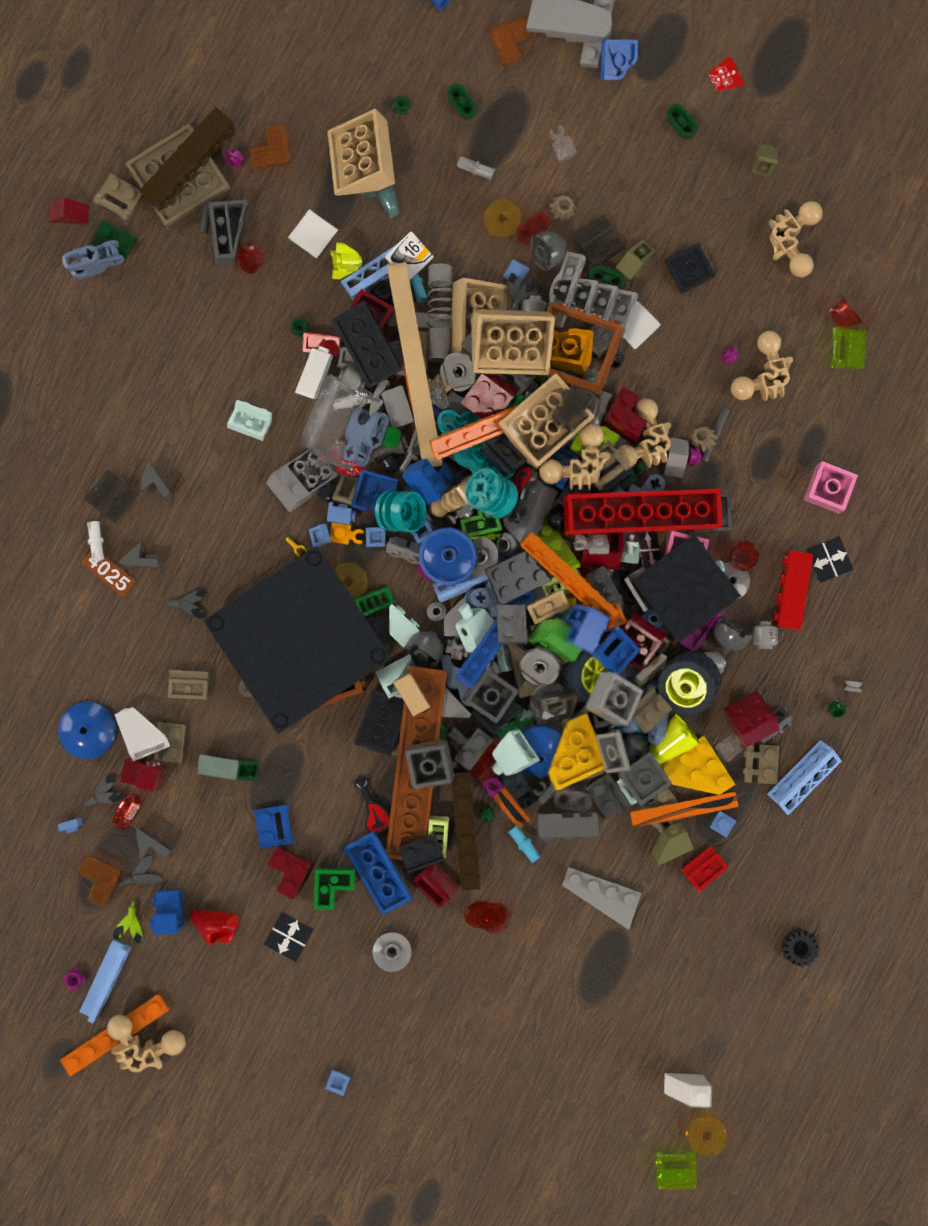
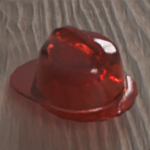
[829,295,869,330]
[464,901,508,934]

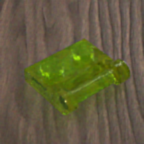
[830,328,866,370]
[656,1151,697,1189]

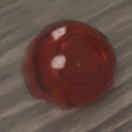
[235,243,264,274]
[730,540,759,572]

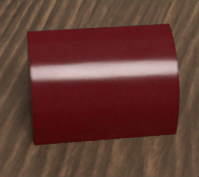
[412,863,460,908]

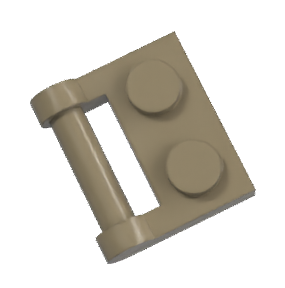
[93,174,143,222]
[581,441,631,491]

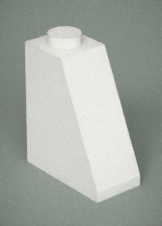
[295,346,333,399]
[115,707,170,761]
[664,1073,711,1107]

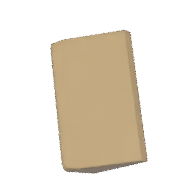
[394,673,430,716]

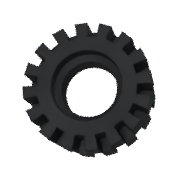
[781,929,820,967]

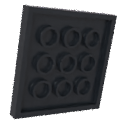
[632,534,741,643]

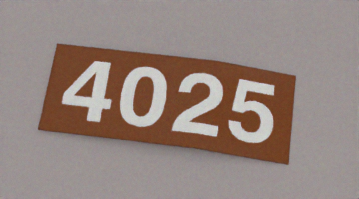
[81,552,136,597]

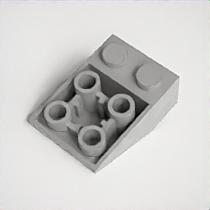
[266,446,338,512]

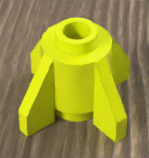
[330,243,362,279]

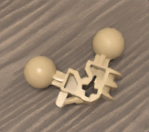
[769,201,823,277]
[731,331,793,401]
[615,398,671,468]
[539,423,610,490]
[427,473,473,518]
[107,1014,186,1072]

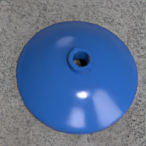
[419,527,477,585]
[58,701,117,759]
[520,725,562,778]

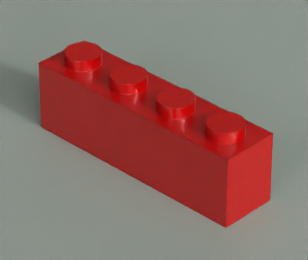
[773,550,813,631]

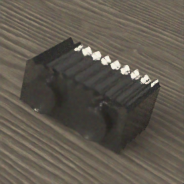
[551,385,593,433]

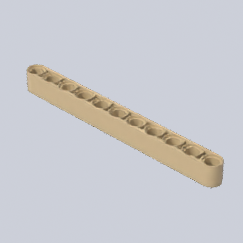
[387,262,442,467]

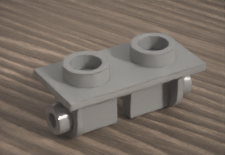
[386,536,421,564]

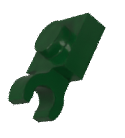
[619,462,647,490]
[498,710,530,739]

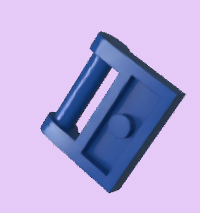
[590,626,640,675]
[254,804,295,849]

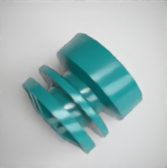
[465,468,518,519]
[375,491,426,532]

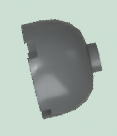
[530,231,566,271]
[713,617,754,652]
[404,631,444,667]

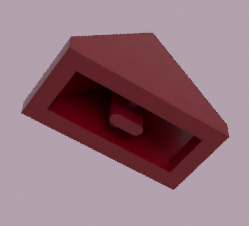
[50,197,89,224]

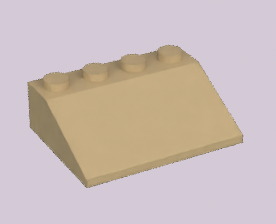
[328,109,395,196]
[450,278,513,354]
[472,309,555,375]
[498,373,595,470]

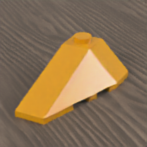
[550,328,594,376]

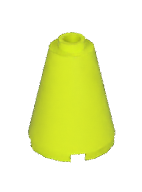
[647,714,700,765]

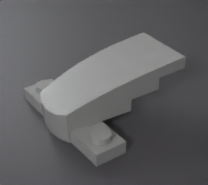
[526,0,615,69]
[546,252,638,331]

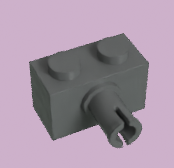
[447,727,493,771]

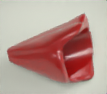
[189,910,239,945]

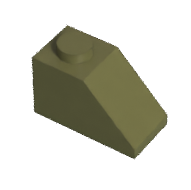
[751,144,778,177]
[616,239,657,279]
[651,822,694,865]

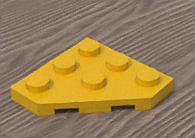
[548,713,605,791]
[660,736,735,795]

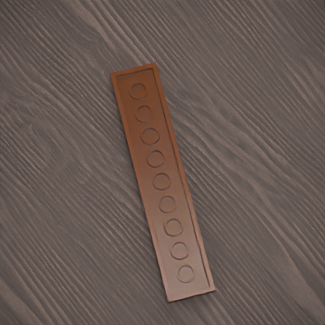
[386,666,447,860]

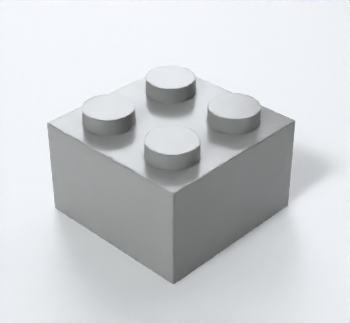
[585,672,643,726]

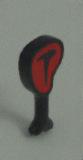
[508,466,538,524]
[354,777,390,834]

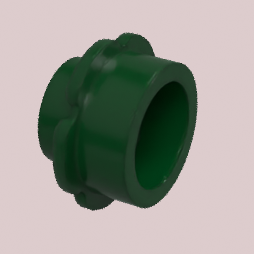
[392,96,411,115]
[291,318,309,337]
[828,700,847,718]
[480,805,496,823]

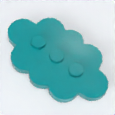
[436,410,516,479]

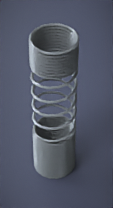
[426,264,453,363]

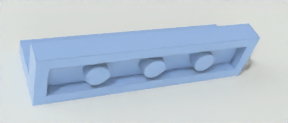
[341,245,396,301]
[432,555,505,603]
[767,740,841,815]
[79,939,132,1023]

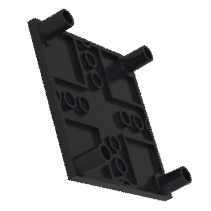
[203,546,392,734]

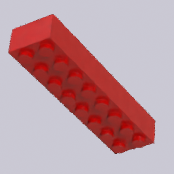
[563,489,722,535]

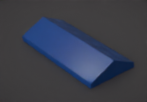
[344,831,413,915]

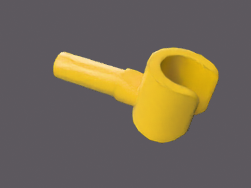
[285,537,308,558]

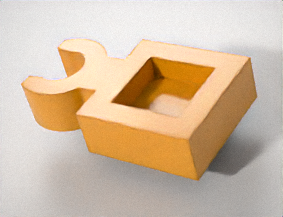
[330,523,364,545]

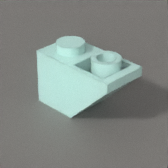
[389,605,420,647]
[376,654,415,698]

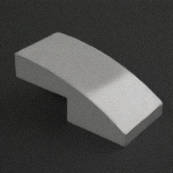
[369,379,392,416]

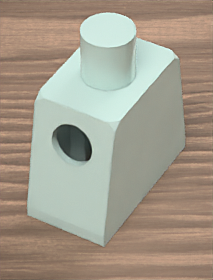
[455,603,495,652]
[492,729,540,776]

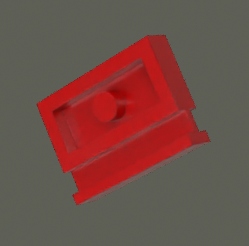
[680,845,729,892]

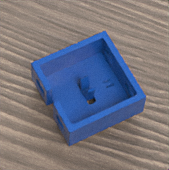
[351,470,399,514]

